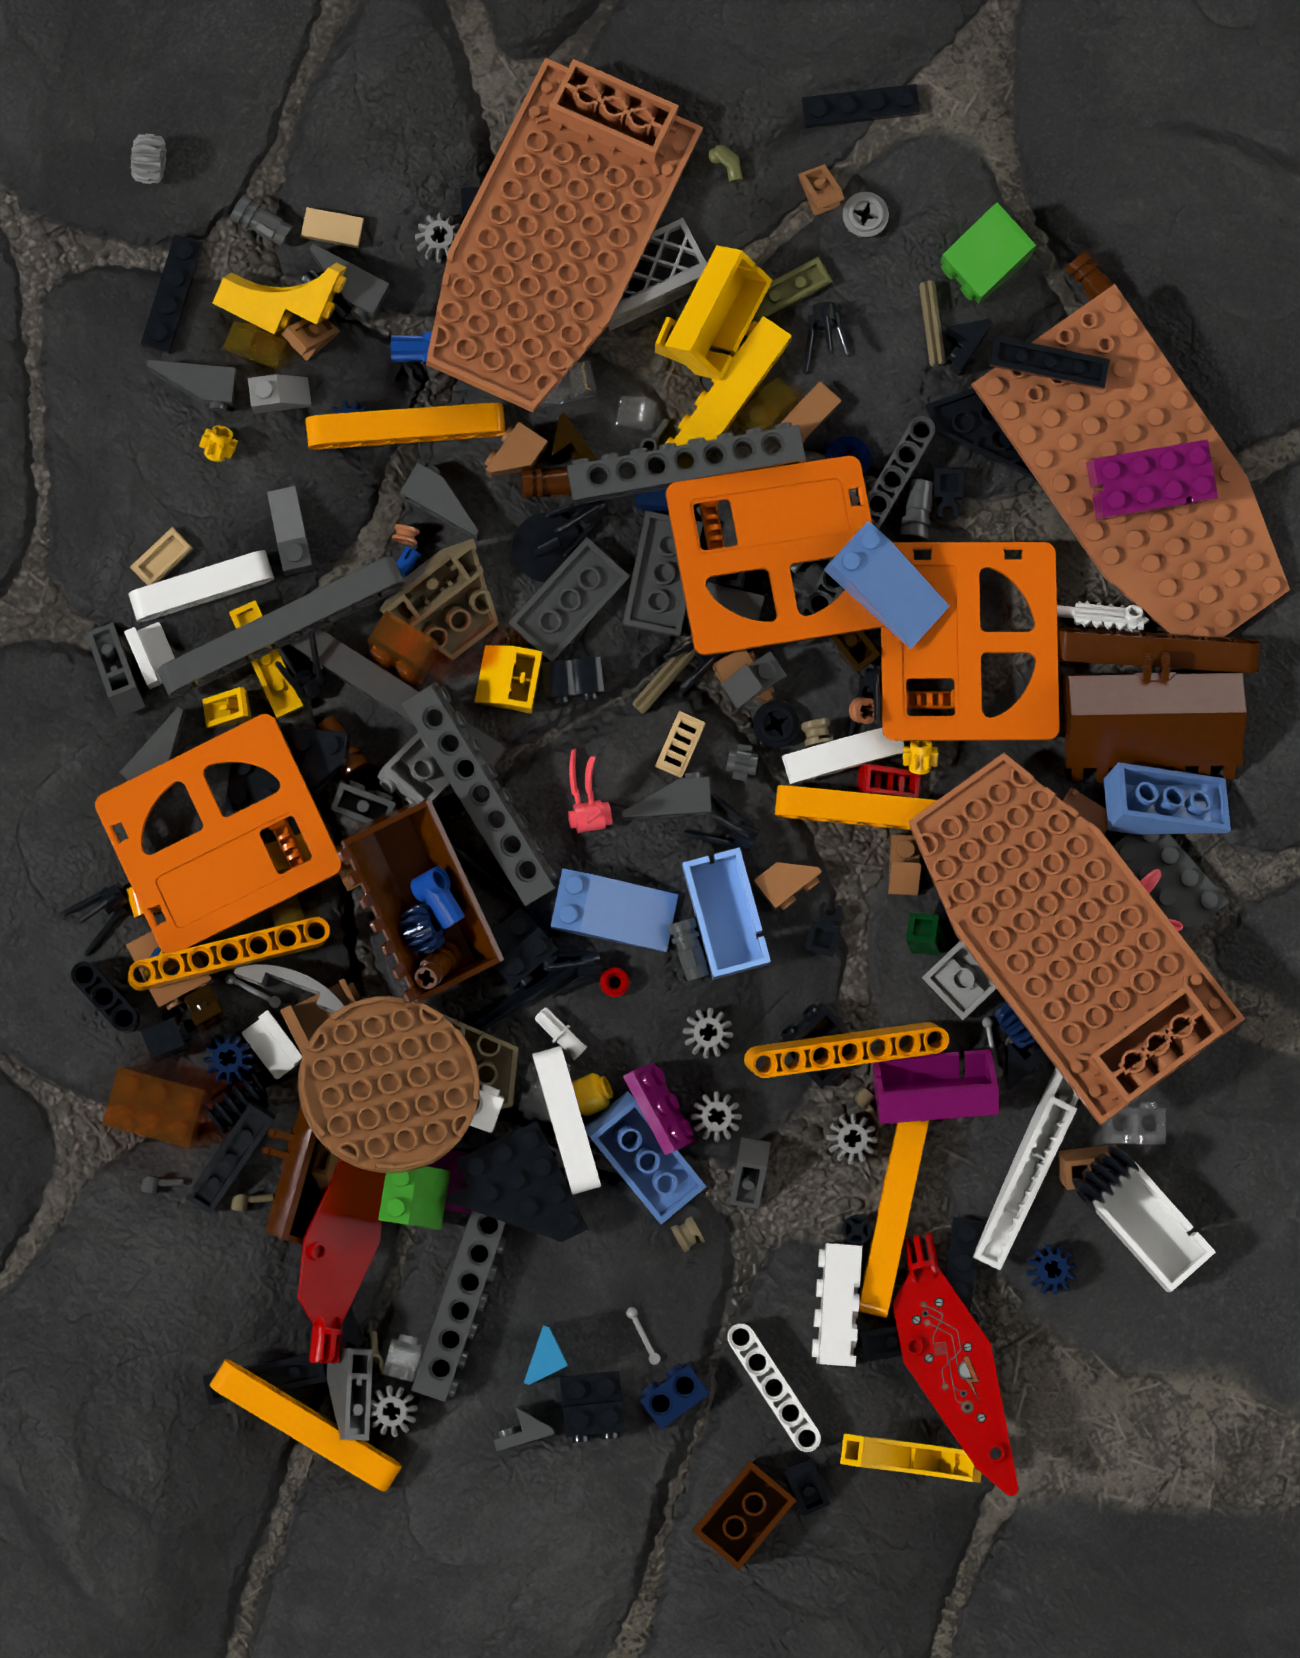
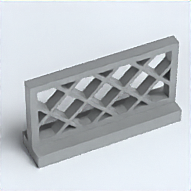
[607,218,708,331]

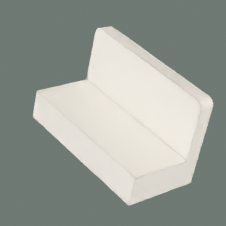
[124,622,175,689]
[242,1010,303,1079]

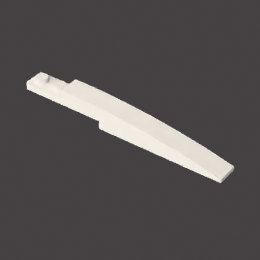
[973,1067,1079,1270]

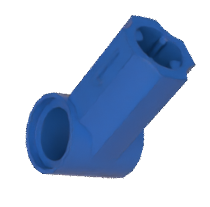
[391,332,432,365]
[410,866,465,929]

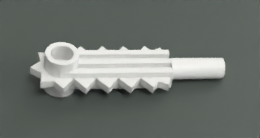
[1057,601,1149,632]

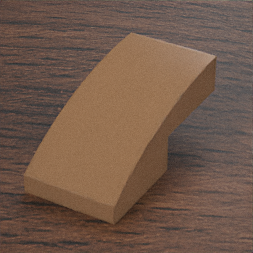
[781,381,842,443]

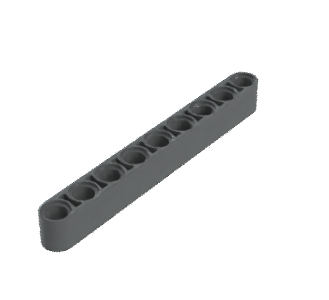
[795,416,935,646]
[157,557,405,698]
[287,629,506,767]

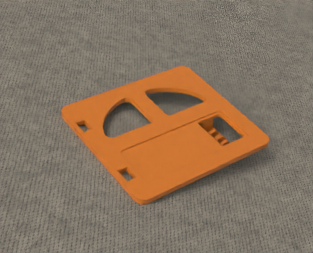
[666,456,884,656]
[881,542,1059,741]
[95,714,343,954]

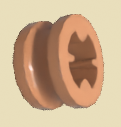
[391,524,420,546]
[849,697,874,724]

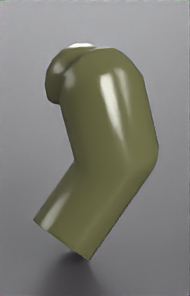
[708,145,743,184]

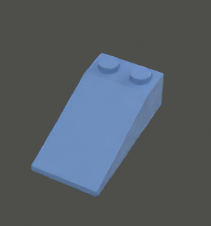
[824,521,950,649]
[1104,762,1231,834]
[551,868,678,953]
[585,1091,707,1224]

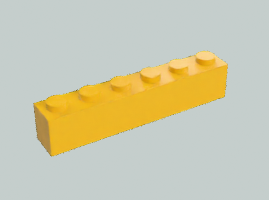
[665,316,792,469]

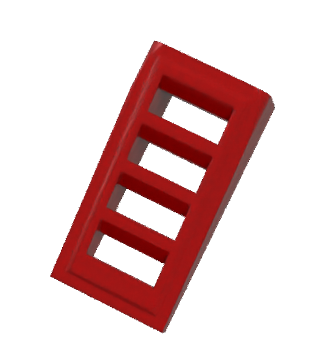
[857,763,921,798]

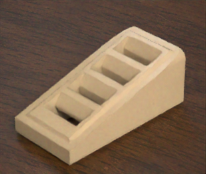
[655,711,706,778]

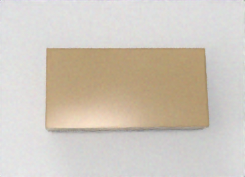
[301,207,364,248]
[130,527,193,585]

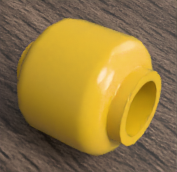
[572,1073,613,1117]

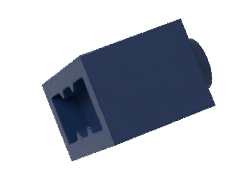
[640,1363,710,1430]

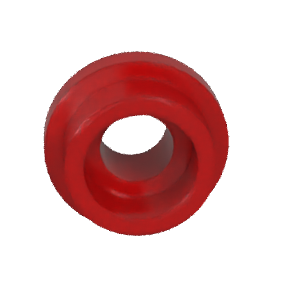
[600,967,630,997]

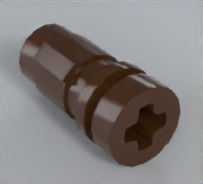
[1065,250,1114,300]
[521,468,571,498]
[315,716,368,779]
[415,942,461,989]

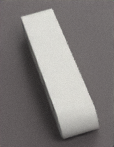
[128,550,274,622]
[532,1046,601,1195]
[727,1324,821,1452]

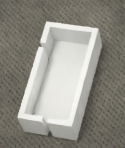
[1093,1162,1216,1292]

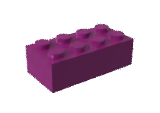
[1086,439,1218,520]
[873,1049,999,1124]

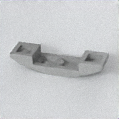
[234,964,344,1013]

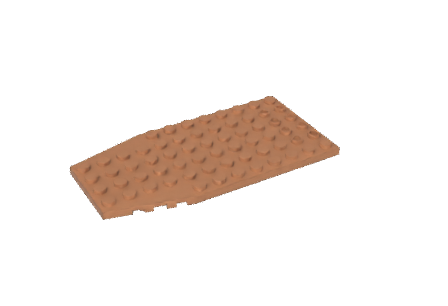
[426,58,703,412]
[971,284,1290,637]
[908,753,1245,1126]

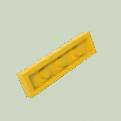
[229,600,304,720]

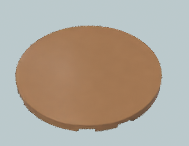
[298,996,480,1173]

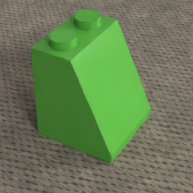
[940,202,1036,304]
[378,1166,451,1230]

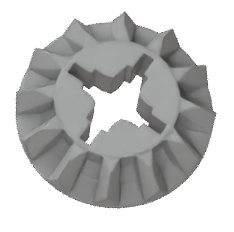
[842,192,889,238]

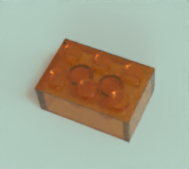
[367,610,440,685]
[102,1067,208,1150]

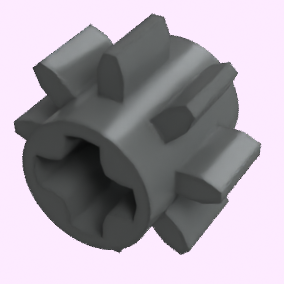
[726,744,759,781]

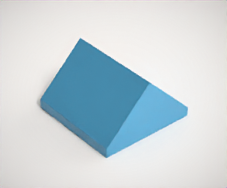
[524,1325,568,1385]

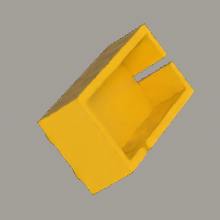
[665,245,773,380]

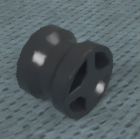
[841,1215,872,1245]

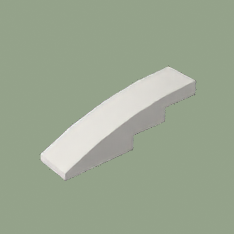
[782,728,905,784]

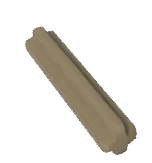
[919,281,946,366]
[633,641,696,714]

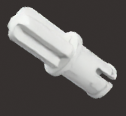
[535,1007,587,1060]

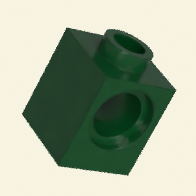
[906,913,945,956]

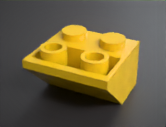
[474,645,543,714]

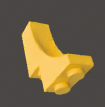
[212,262,347,335]
[840,1434,982,1483]

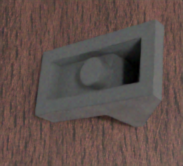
[721,651,787,709]
[494,1407,555,1451]

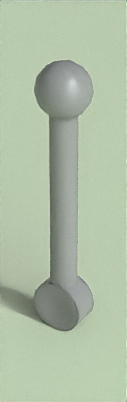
[225,973,281,1008]
[982,1017,1003,1078]
[626,1307,661,1365]

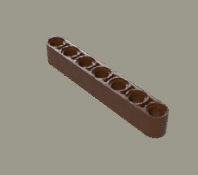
[1057,627,1261,673]

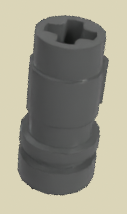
[230,194,293,247]
[899,479,934,542]
[667,917,709,981]

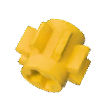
[199,425,238,462]
[903,741,939,775]

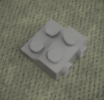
[378,732,463,807]
[922,941,996,1020]

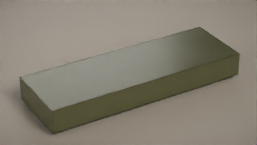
[753,256,833,322]

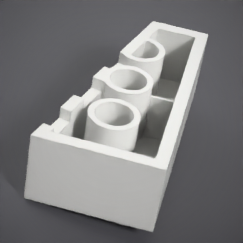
[812,1243,862,1367]

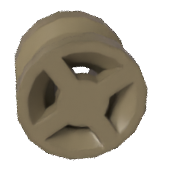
[801,718,834,748]
[670,1216,705,1253]

